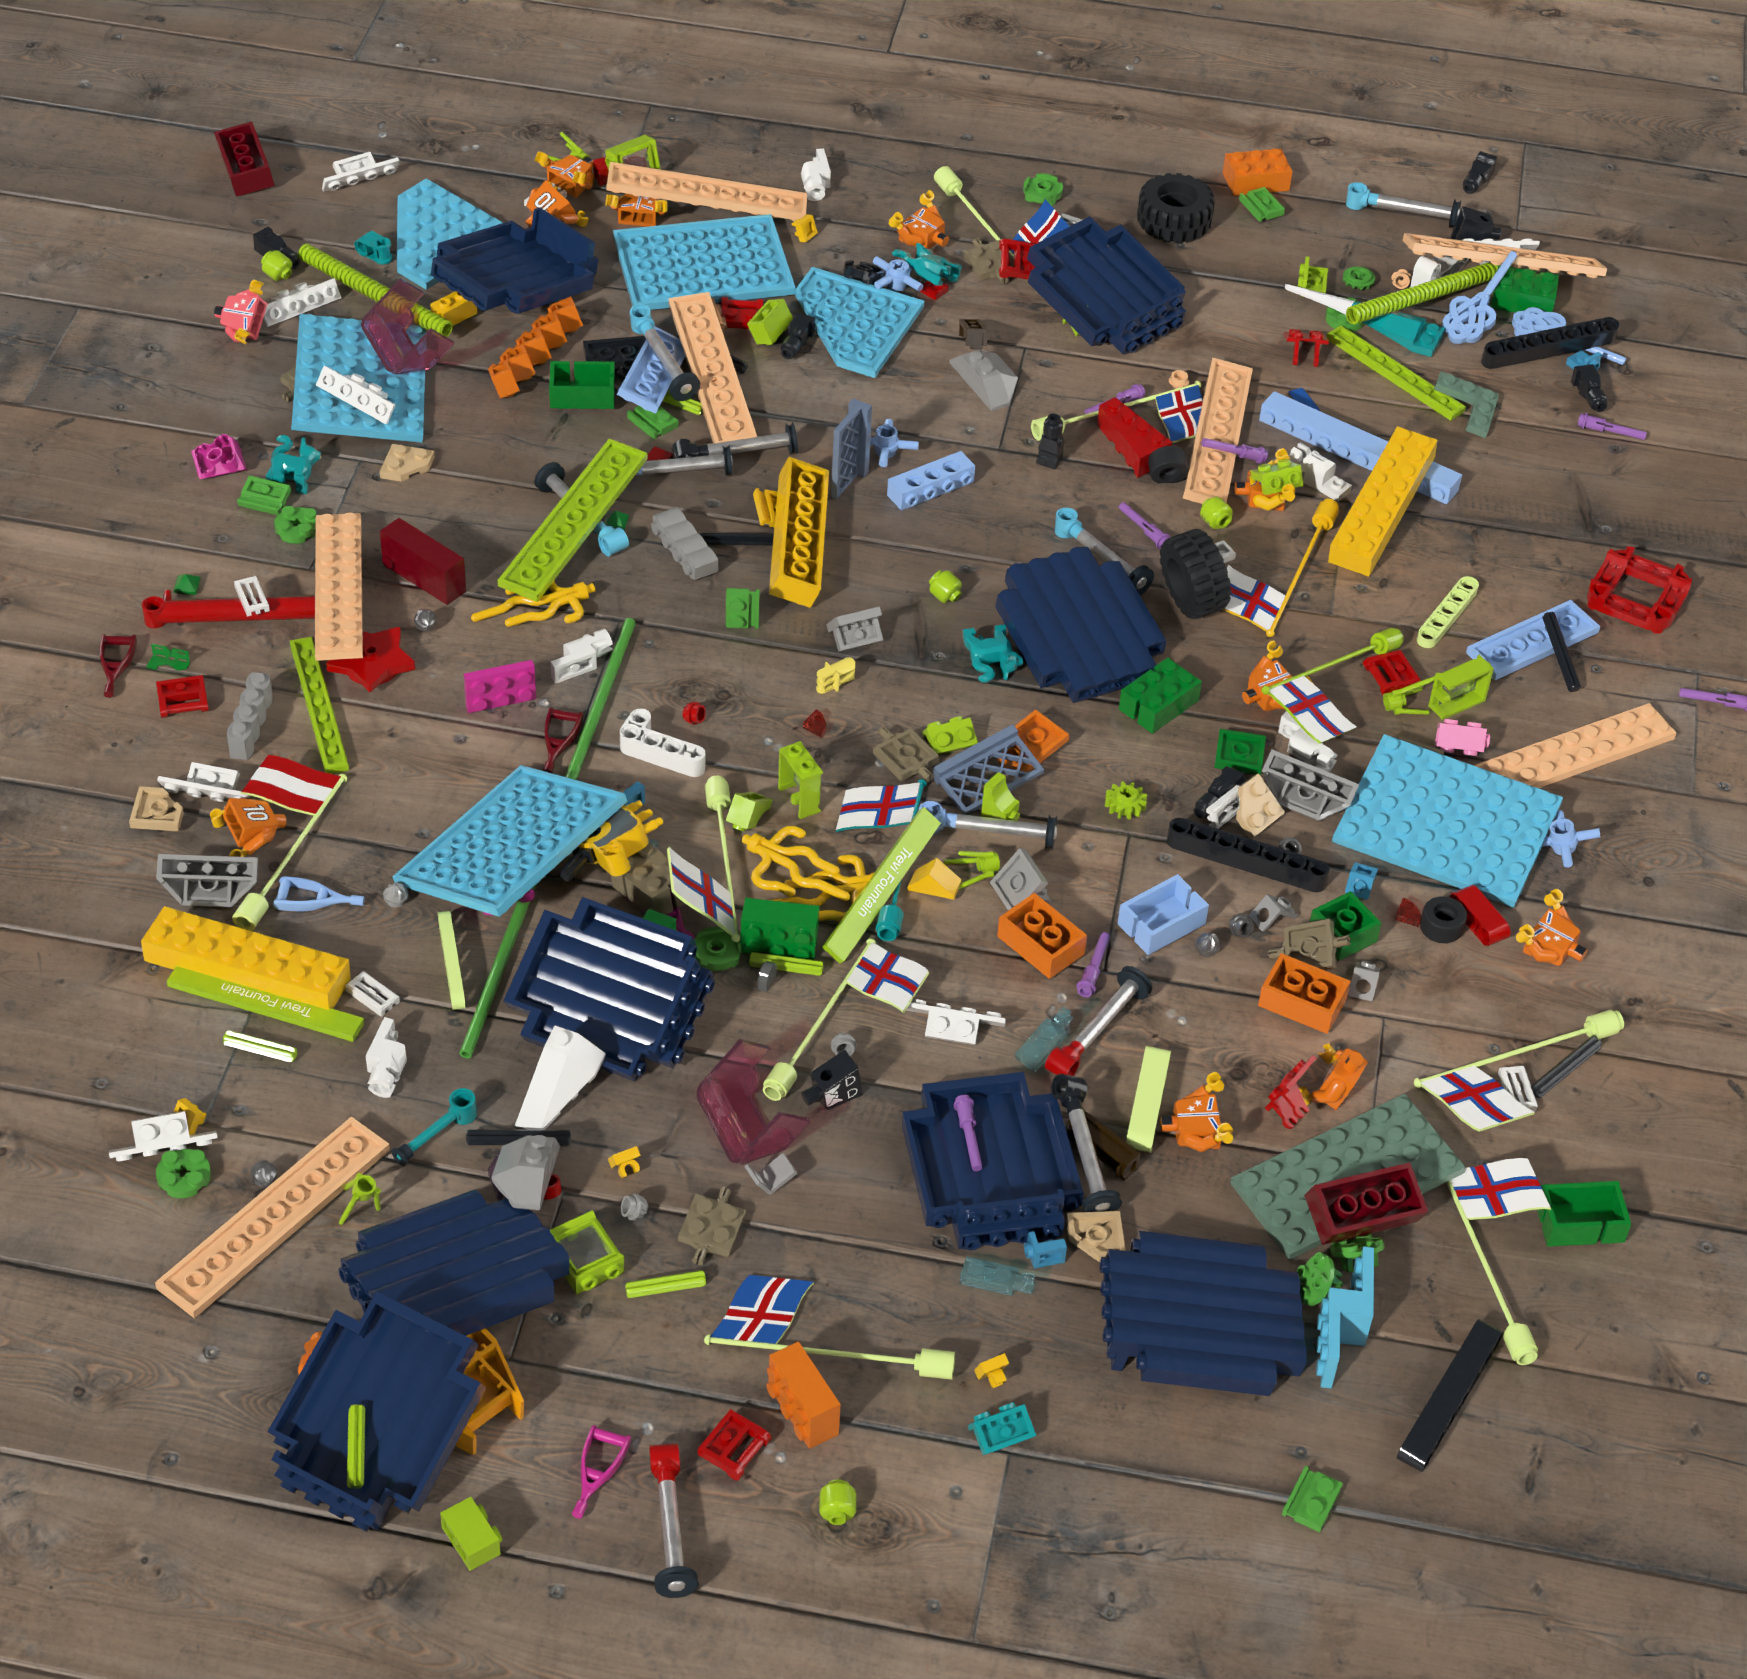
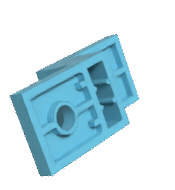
[1316,1247,1374,1389]

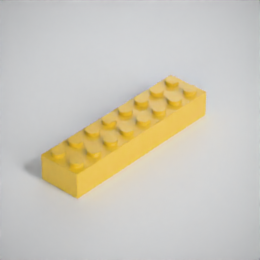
[1328,426,1438,577]
[769,457,829,608]
[141,906,351,1010]

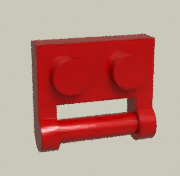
[999,239,1035,280]
[721,297,763,329]
[1363,650,1421,695]
[156,675,209,718]
[698,1409,772,1481]

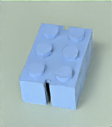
[1117,874,1209,955]

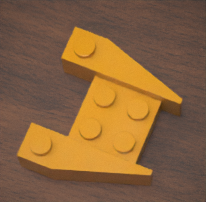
[455,1328,524,1455]

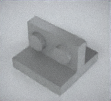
[826,606,883,652]
[990,848,1052,910]

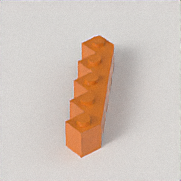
[488,296,583,399]

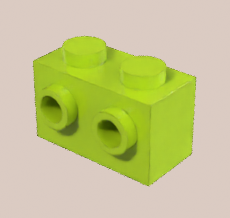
[747,299,793,345]
[440,1497,502,1571]

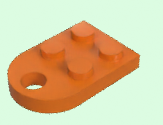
[997,709,1069,772]

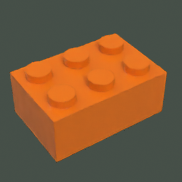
[1222,148,1293,196]
[997,893,1087,979]
[1258,953,1351,1034]
[766,1341,841,1449]

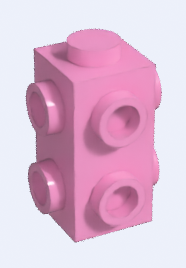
[1435,719,1490,756]

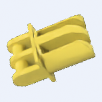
[816,657,855,694]

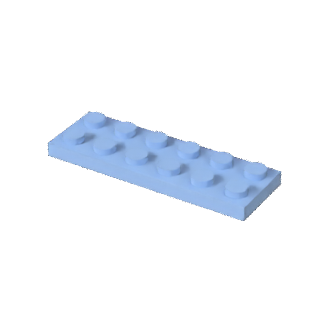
[617,326,685,414]
[1466,600,1600,680]

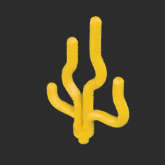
[471,581,595,627]
[742,826,850,901]
[772,854,875,922]

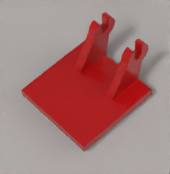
[1283,329,1329,367]
[1265,1055,1317,1129]

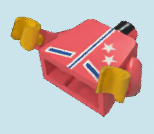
[214,280,268,344]

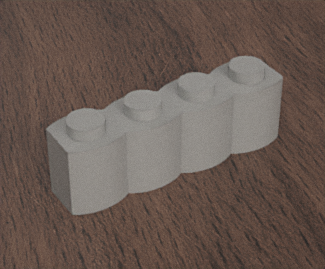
[651,507,718,580]
[227,672,273,760]

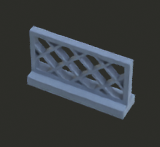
[831,398,872,499]
[933,724,1044,815]

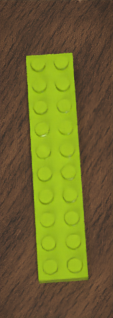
[497,439,648,602]

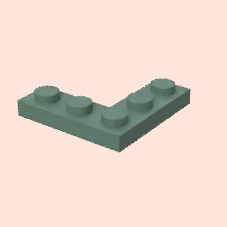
[1434,371,1499,438]

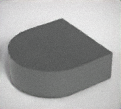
[758,961,777,992]

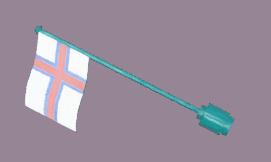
[836,779,927,941]

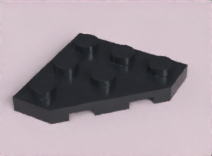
[583,336,646,379]

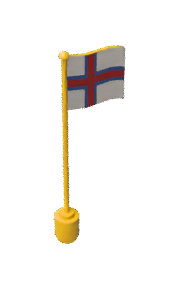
[1223,499,1339,637]

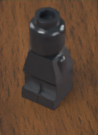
[1463,151,1497,194]
[253,227,301,269]
[780,313,815,359]
[1571,364,1608,412]
[1036,413,1065,469]
[1193,766,1245,819]

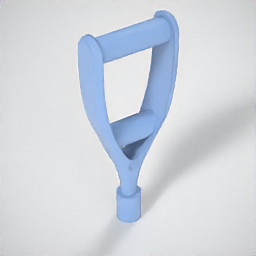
[273,876,365,911]

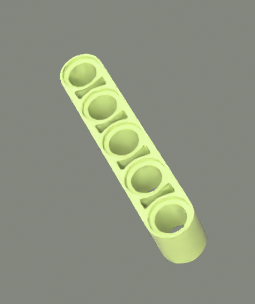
[1126,1046,1171,1153]

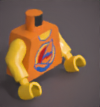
[1235,448,1296,511]

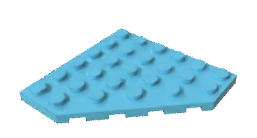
[397,178,503,290]
[795,267,924,378]

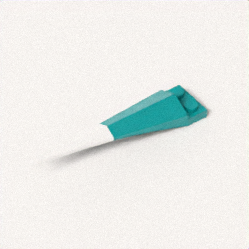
[1285,284,1445,357]

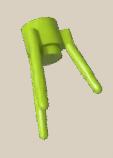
[548,132,590,161]
[1383,676,1435,715]
[944,851,1000,890]
[339,1173,381,1225]

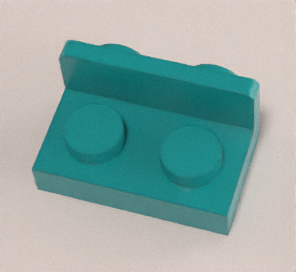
[967,1402,1036,1456]

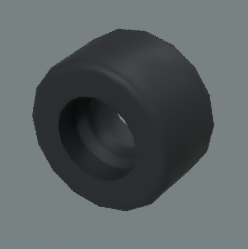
[1148,446,1189,484]
[1420,896,1467,944]

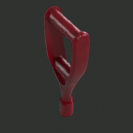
[100,634,137,698]
[543,707,583,773]

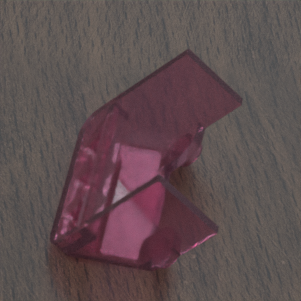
[361,278,455,375]
[697,1039,810,1164]

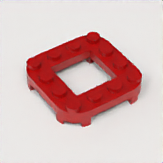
[1587,546,1692,634]

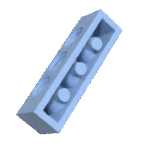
[887,451,975,510]

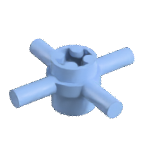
[873,256,923,292]
[870,419,919,467]
[1542,810,1601,867]

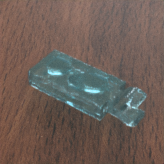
[1015,1006,1073,1073]
[959,1256,1036,1296]

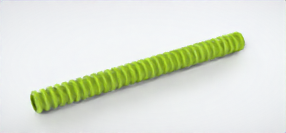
[298,244,453,338]
[1346,262,1498,325]

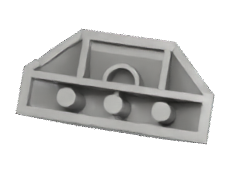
[949,349,1018,411]
[1262,749,1359,821]
[156,854,259,908]
[492,1135,560,1210]

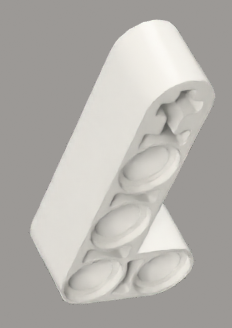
[1411,255,1469,287]
[620,709,706,777]

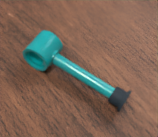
[391,1088,477,1166]

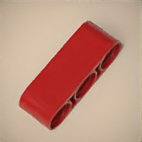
[1449,885,1511,946]

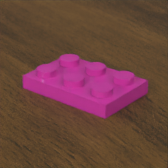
[463,660,536,713]

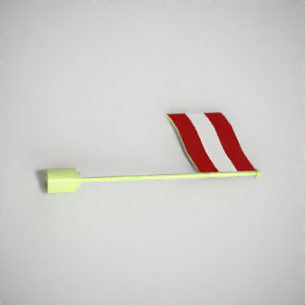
[232,755,347,931]

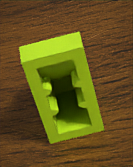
[981,772,1020,821]
[726,791,773,831]

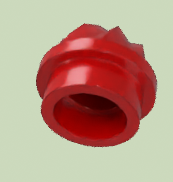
[682,701,706,725]

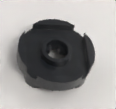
[843,260,885,285]

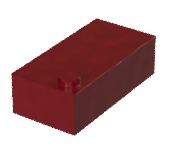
[214,121,275,197]
[380,518,466,605]
[1304,1162,1428,1245]

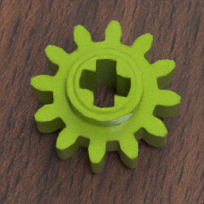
[1105,781,1147,820]

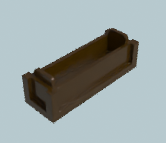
[959,319,988,349]
[1067,1109,1141,1181]

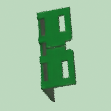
[146,643,190,671]

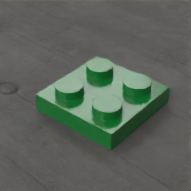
[1214,729,1266,775]

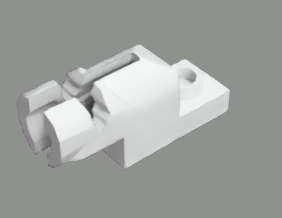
[801,148,831,201]
[1289,442,1352,502]
[550,628,613,684]
[1278,711,1338,772]
[366,1017,407,1098]

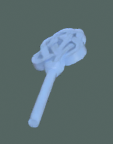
[1442,251,1517,344]
[1512,307,1626,365]

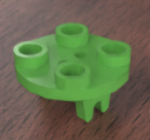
[1330,1233,1385,1273]
[1296,1252,1343,1306]

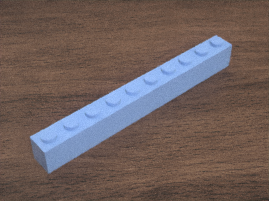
[1259,391,1462,504]

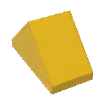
[907,858,962,900]

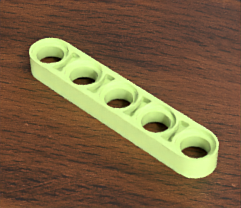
[1417,576,1479,648]
[438,911,466,1010]

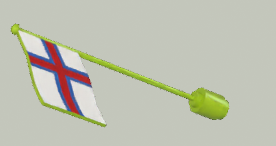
[1261,628,1404,744]

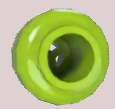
[261,250,292,281]
[1200,496,1233,529]
[929,570,962,604]
[819,1479,857,1525]

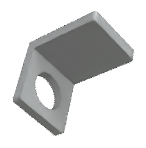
[1249,894,1298,932]
[1348,961,1380,1001]
[744,1153,797,1195]

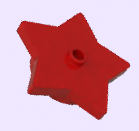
[326,627,416,692]

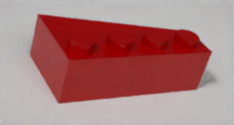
[1097,397,1172,478]

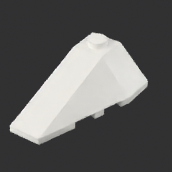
[515,1026,606,1130]

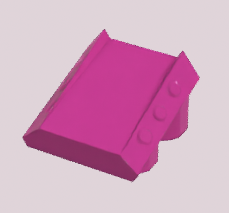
[191,434,248,479]

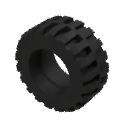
[1137,173,1215,243]
[1160,529,1231,619]

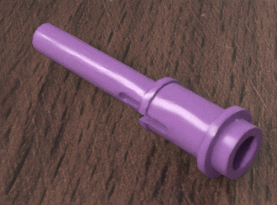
[1084,384,1145,414]
[1577,413,1647,440]
[1202,438,1268,464]
[1119,502,1171,549]
[1679,688,1747,712]
[1076,932,1110,998]
[953,1095,982,1171]

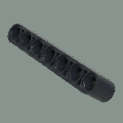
[1481,317,1619,369]
[1167,818,1330,892]
[1397,1319,1503,1472]

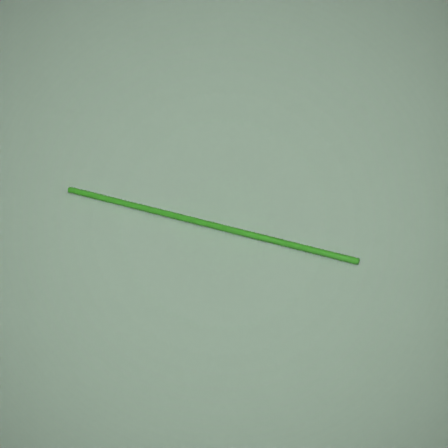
[459,618,636,1059]

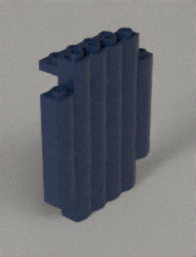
[431,207,598,314]
[1027,216,1186,354]
[995,547,1167,703]
[503,897,715,1082]
[902,1072,1084,1251]
[338,1190,570,1336]
[1099,1231,1307,1396]
[267,1291,486,1532]

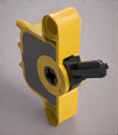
[559,800,663,882]

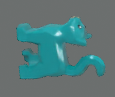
[892,243,962,286]
[266,435,321,494]
[963,624,1023,683]

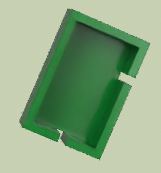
[1490,265,1559,313]
[549,361,615,409]
[1118,657,1202,734]
[740,898,820,960]
[1537,1181,1631,1247]

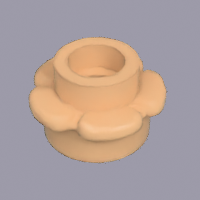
[1392,269,1412,289]
[1169,370,1189,389]

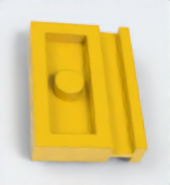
[753,488,778,528]

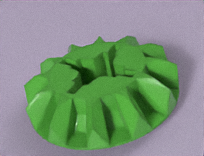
[1343,267,1375,290]

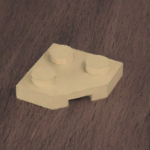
[380,444,435,482]
[1236,773,1285,839]
[129,786,184,832]
[1066,1211,1126,1262]

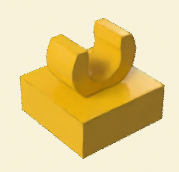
[792,214,818,242]
[173,1098,207,1135]
[608,1146,641,1178]
[974,1353,1009,1388]

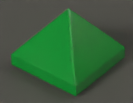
[604,511,629,531]
[173,574,201,595]

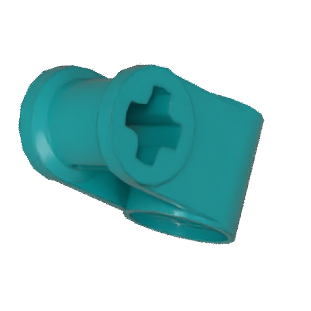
[354,230,393,265]

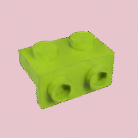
[1298,256,1328,297]
[1250,459,1303,495]
[922,716,978,755]

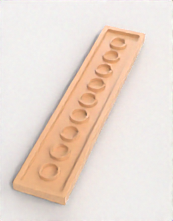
[606,162,807,221]
[1403,233,1607,278]
[668,292,757,443]
[1183,358,1253,504]
[315,513,363,661]
[1473,703,1676,788]
[155,1117,390,1319]

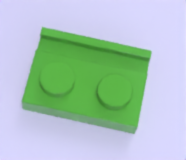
[1239,187,1285,222]
[627,406,678,440]
[237,475,291,515]
[726,588,760,629]
[1282,1466,1343,1532]

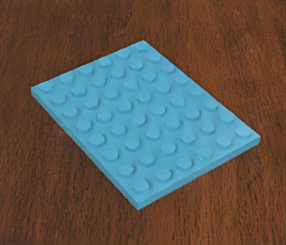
[613,214,796,310]
[291,314,426,443]
[1332,734,1563,908]
[392,765,627,917]

